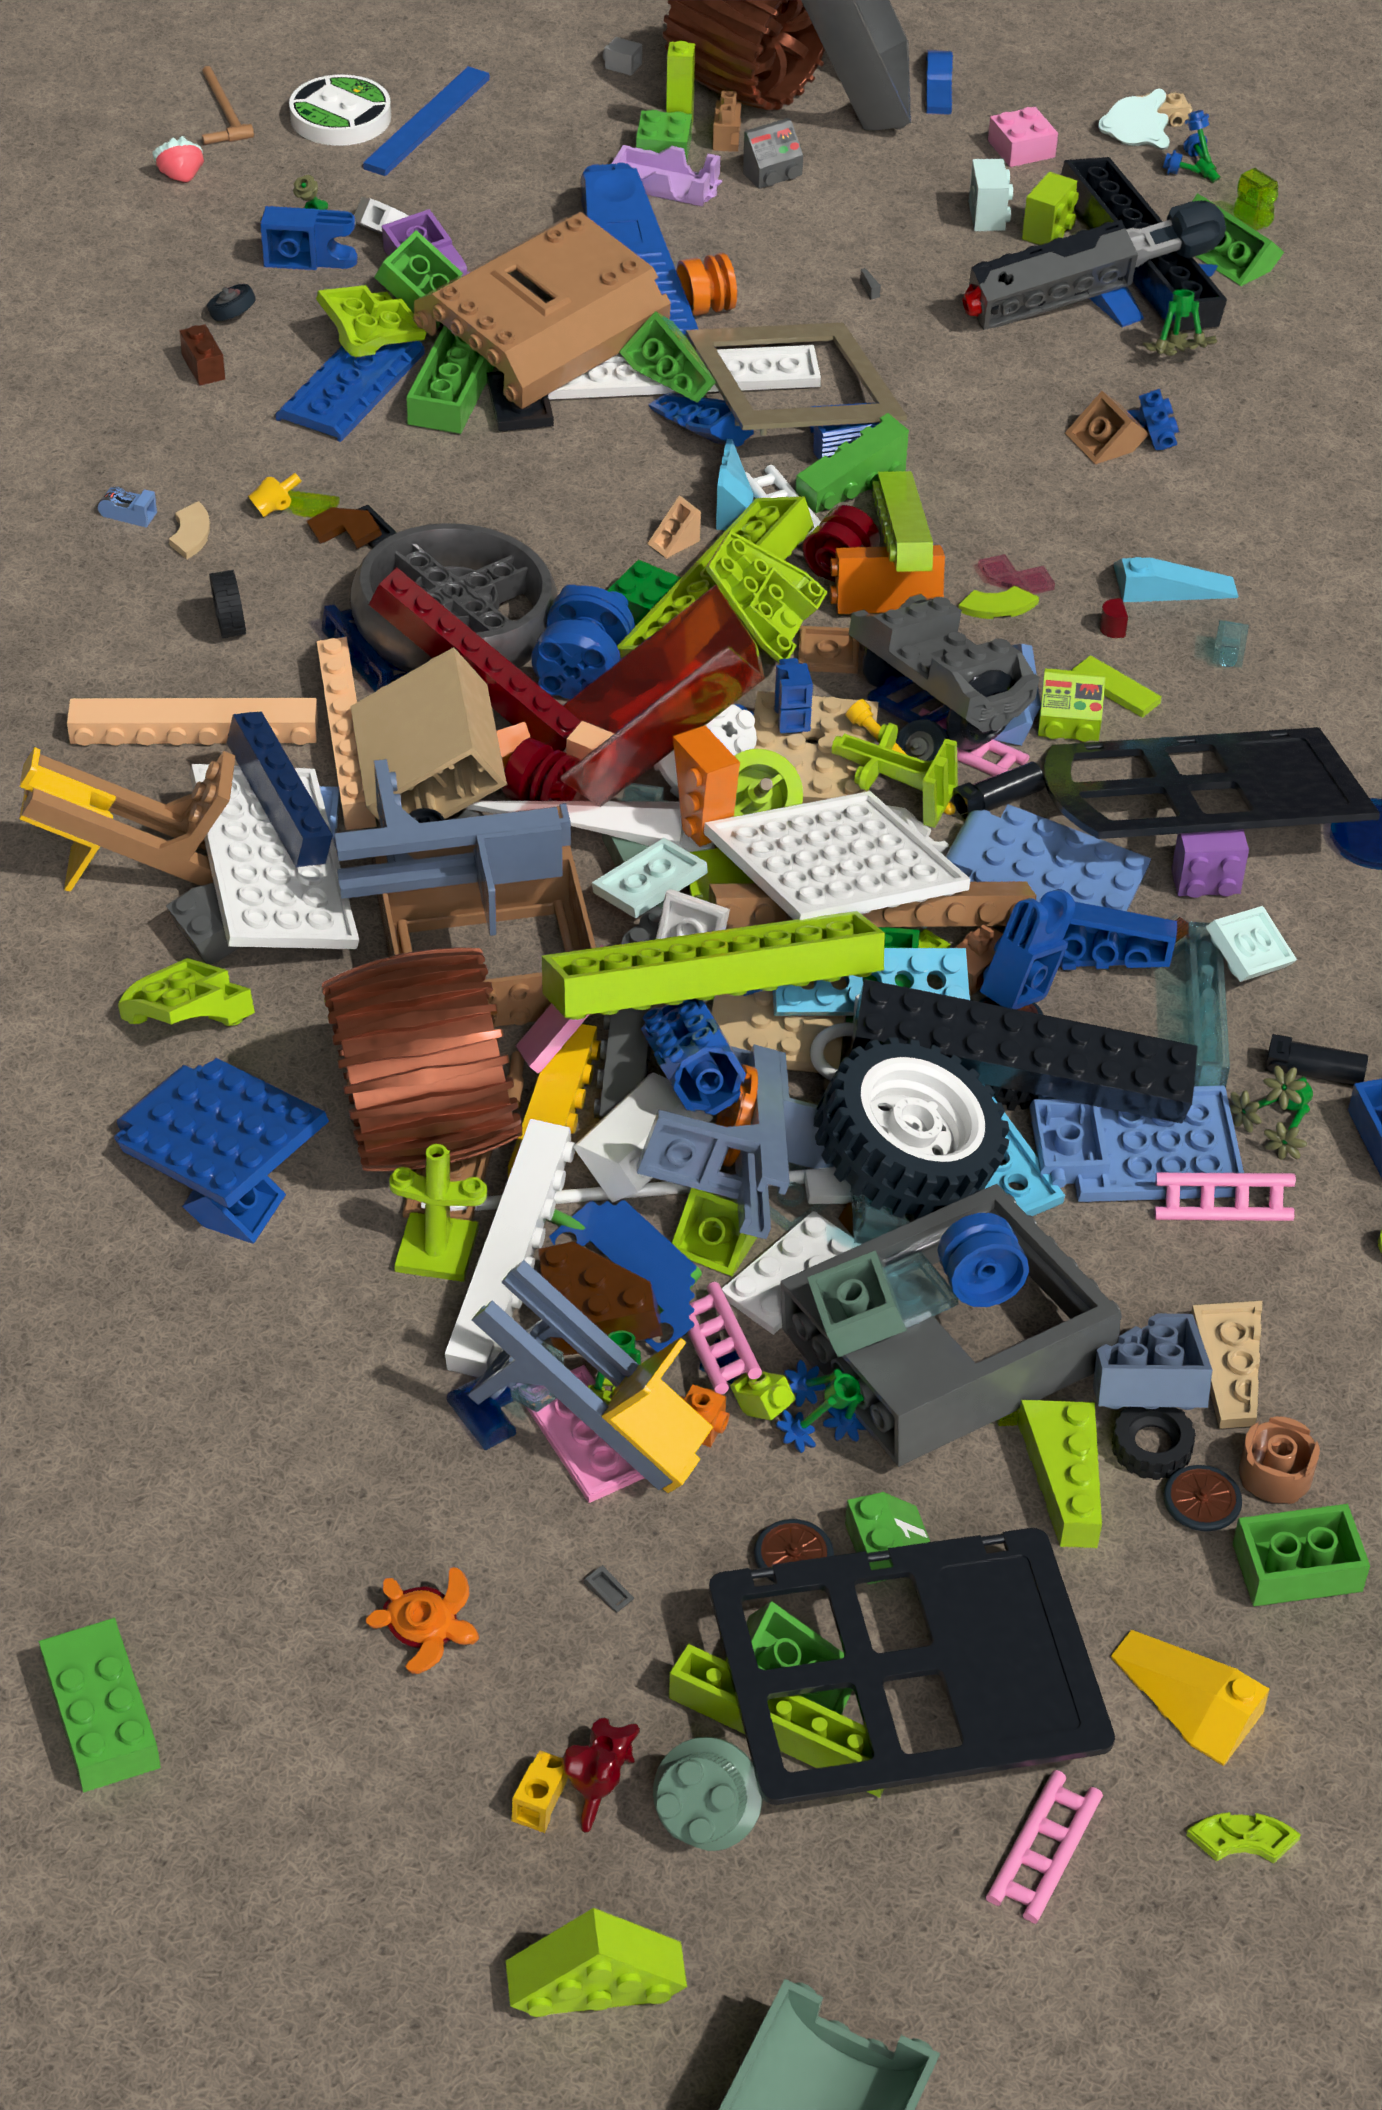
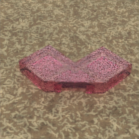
[978,554,1055,594]

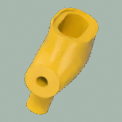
[248,473,302,518]

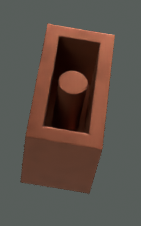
[179,324,226,386]

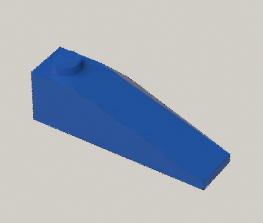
[1089,286,1144,327]

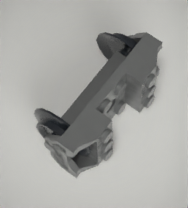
[848,594,1040,750]

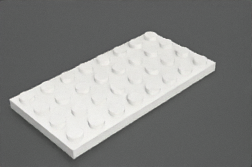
[190,764,359,949]

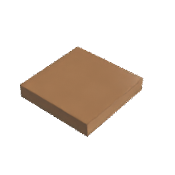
[798,626,859,674]

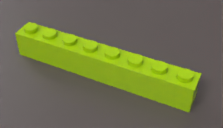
[872,471,933,572]

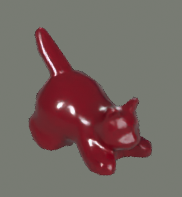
[562,1718,640,1833]

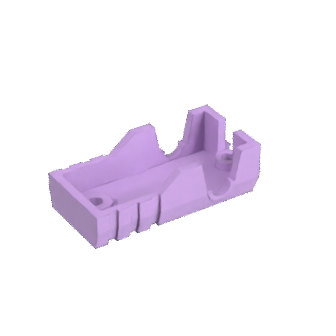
[611,145,722,206]

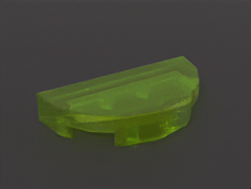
[288,490,340,517]

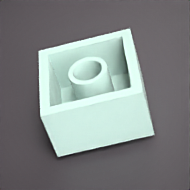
[969,159,1013,231]

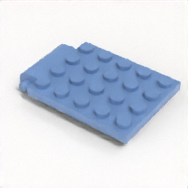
[946,804,1151,911]
[1029,1086,1244,1202]

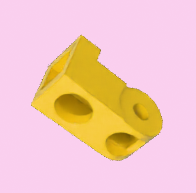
[511,1751,569,1833]

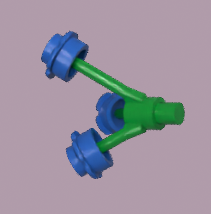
[1163,110,1221,183]

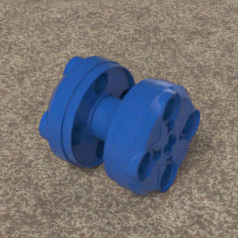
[531,584,635,703]

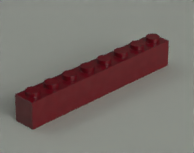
[368,568,581,752]

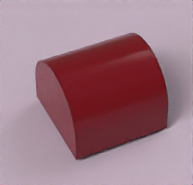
[1099,598,1128,638]

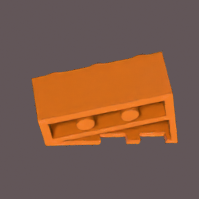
[673,725,740,847]

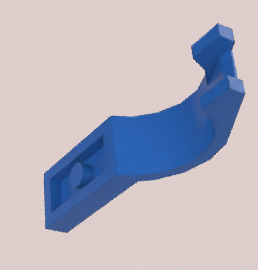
[927,50,953,114]

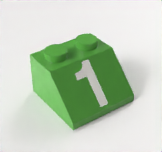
[845,1492,930,1584]

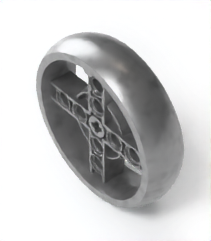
[350,523,558,672]

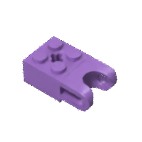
[381,209,467,274]

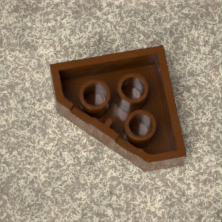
[538,1241,663,1356]

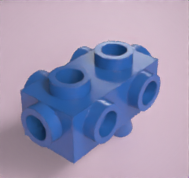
[1127,389,1179,450]

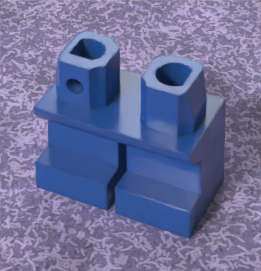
[774,658,813,734]

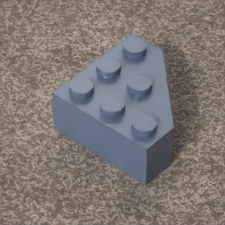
[1093,1313,1212,1410]

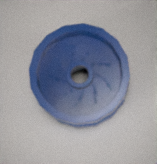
[937,1213,1029,1307]

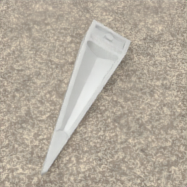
[466,801,715,852]

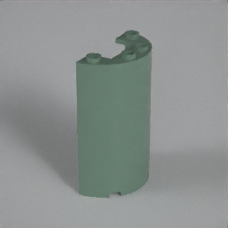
[719,1979,941,2110]

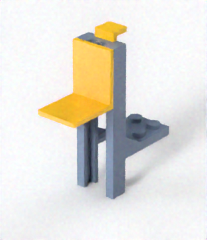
[468,1260,713,1493]

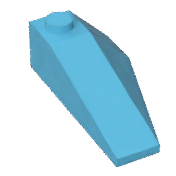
[716,439,753,530]
[1113,557,1238,602]

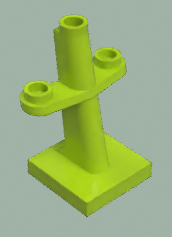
[832,723,958,828]
[389,1144,487,1282]

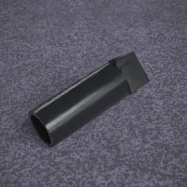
[953,762,1045,819]
[1265,1034,1368,1085]

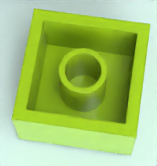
[1022,172,1079,245]

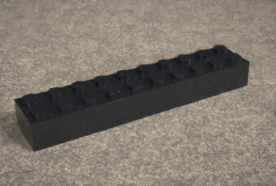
[1061,157,1227,332]
[849,979,1198,1123]

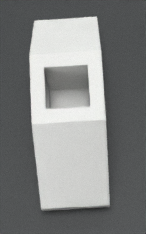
[354,197,409,234]

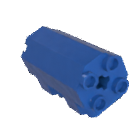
[641,998,746,1115]

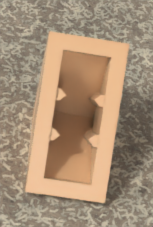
[647,495,701,558]

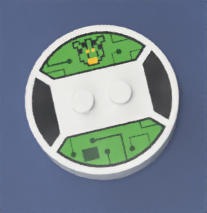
[289,75,391,146]

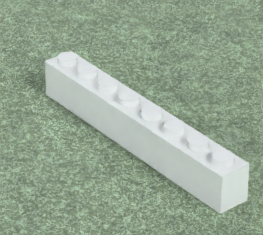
[445,1119,576,1378]

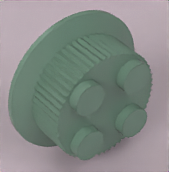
[653,1737,763,1851]

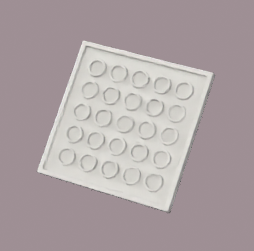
[704,791,970,920]

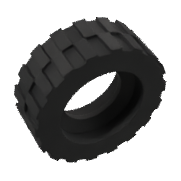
[209,569,246,639]
[1112,1407,1196,1480]

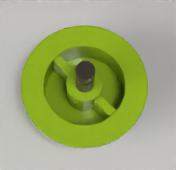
[734,749,803,817]

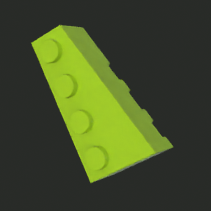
[1018,1400,1102,1548]

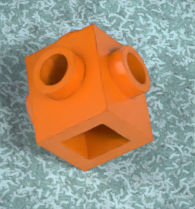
[680,1384,730,1448]

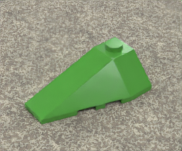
[619,311,716,403]

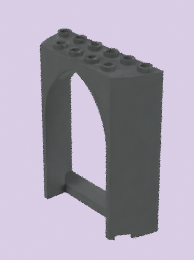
[801,0,911,130]

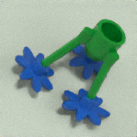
[776,1360,866,1453]

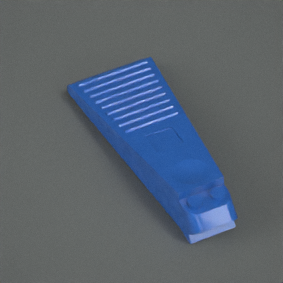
[580,162,698,338]

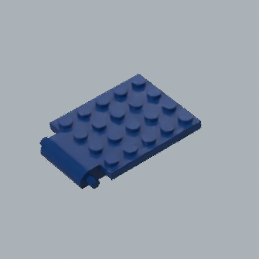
[114,1058,329,1208]

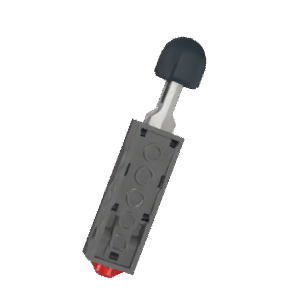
[962,200,1226,330]

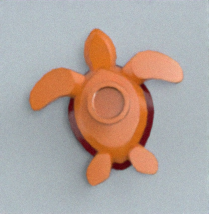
[366,1567,479,1674]

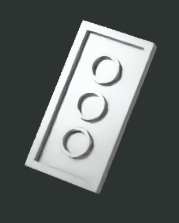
[722,1211,861,1335]

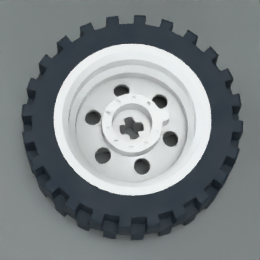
[814,1038,1009,1220]

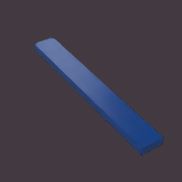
[363,66,489,176]

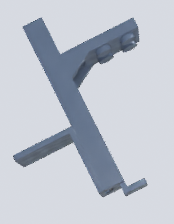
[334,759,571,936]
[637,1044,834,1239]

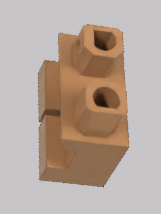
[713,91,741,152]

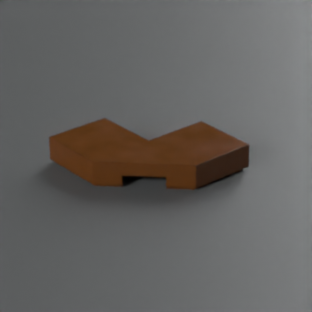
[307,507,382,549]

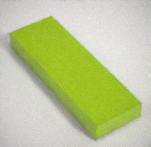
[1072,655,1162,718]

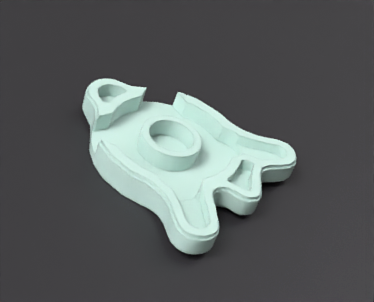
[1099,89,1170,150]

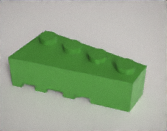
[796,413,909,513]

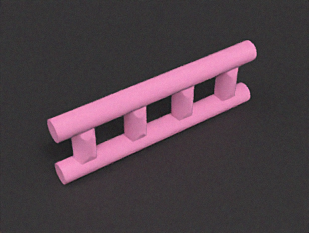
[918,708,1029,776]
[1154,1172,1296,1221]
[687,1282,762,1395]
[986,1770,1103,1924]

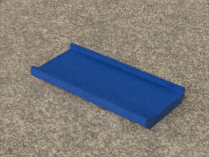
[276,341,425,442]

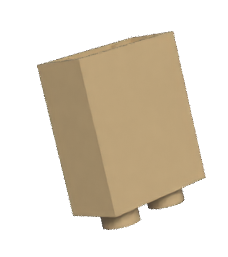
[350,647,507,820]

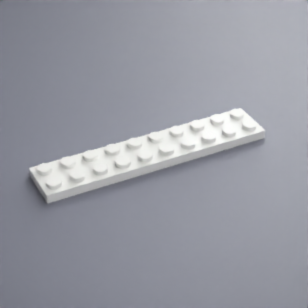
[548,345,821,399]

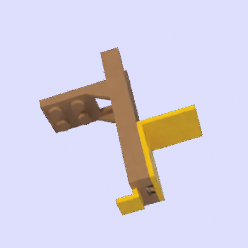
[19,747,235,891]

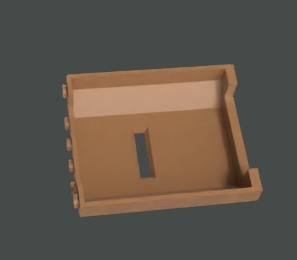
[414,212,671,409]

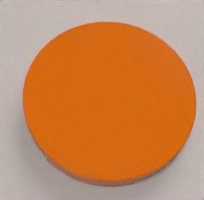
[715,1064,758,1167]

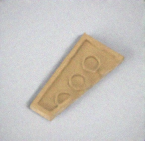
[1191,1301,1262,1429]

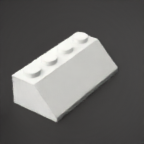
[573,1073,713,1203]

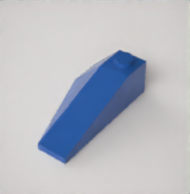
[649,393,754,447]

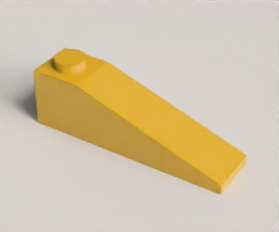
[1111,1630,1270,1766]

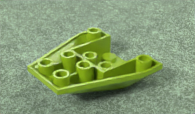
[705,531,828,664]

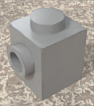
[603,37,642,76]

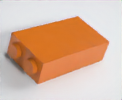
[830,545,945,614]

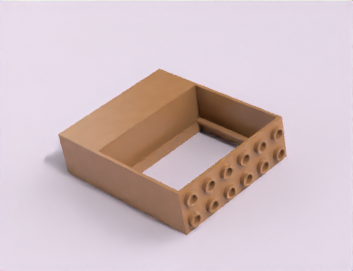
[371,806,596,1027]

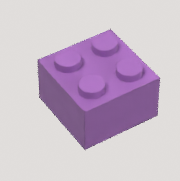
[1171,829,1249,898]

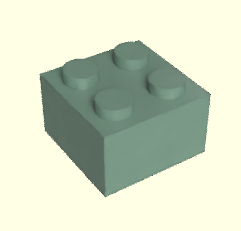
[807,1250,907,1357]

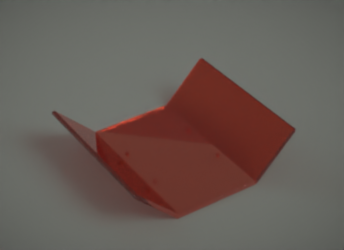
[560,585,765,807]

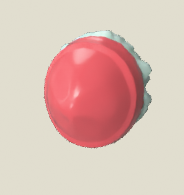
[153,136,204,182]

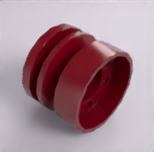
[502,738,582,801]

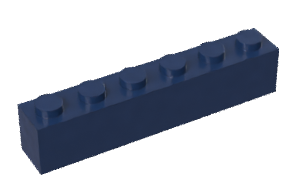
[227,711,333,868]

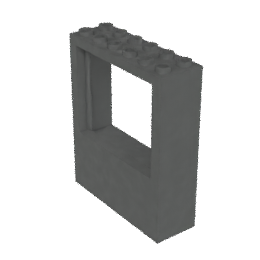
[780,1184,1122,1467]

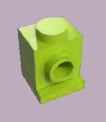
[730,1372,796,1421]

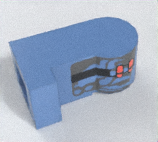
[98,487,157,528]

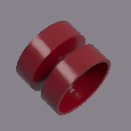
[803,505,880,582]

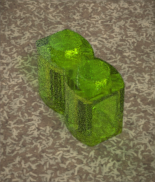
[1234,167,1278,230]

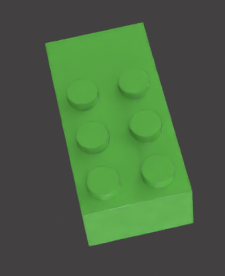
[39,1618,161,1793]

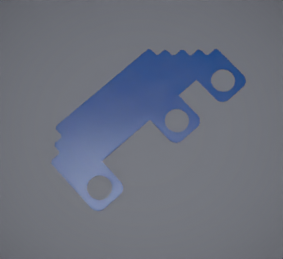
[549,1200,697,1352]

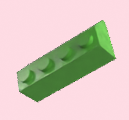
[1192,193,1284,286]

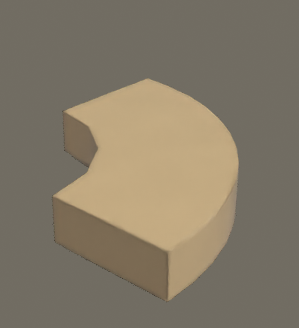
[169,501,210,559]

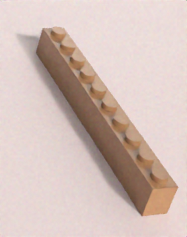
[708,881,1036,929]

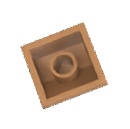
[1065,391,1149,464]

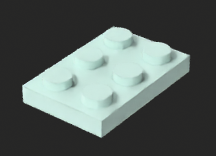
[592,838,708,918]
[1206,906,1297,982]

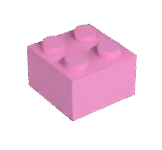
[988,107,1058,167]

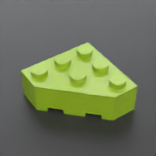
[506,1908,687,2017]

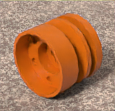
[676,253,737,316]

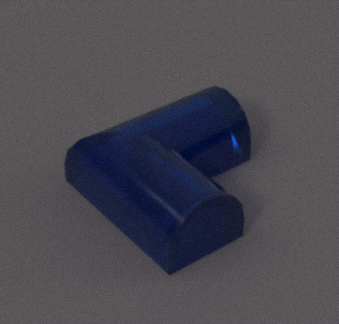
[447,1376,528,1451]

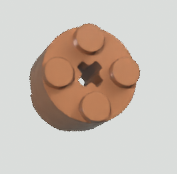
[1239,1416,1320,1504]

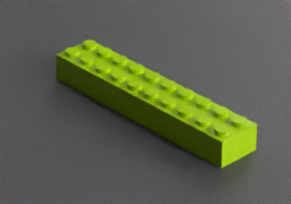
[617,496,814,682]
[542,911,885,1020]

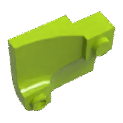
[316,285,427,357]
[118,958,255,1026]

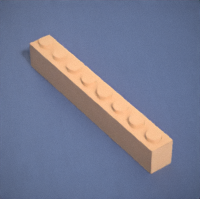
[317,637,377,830]
[67,698,318,746]

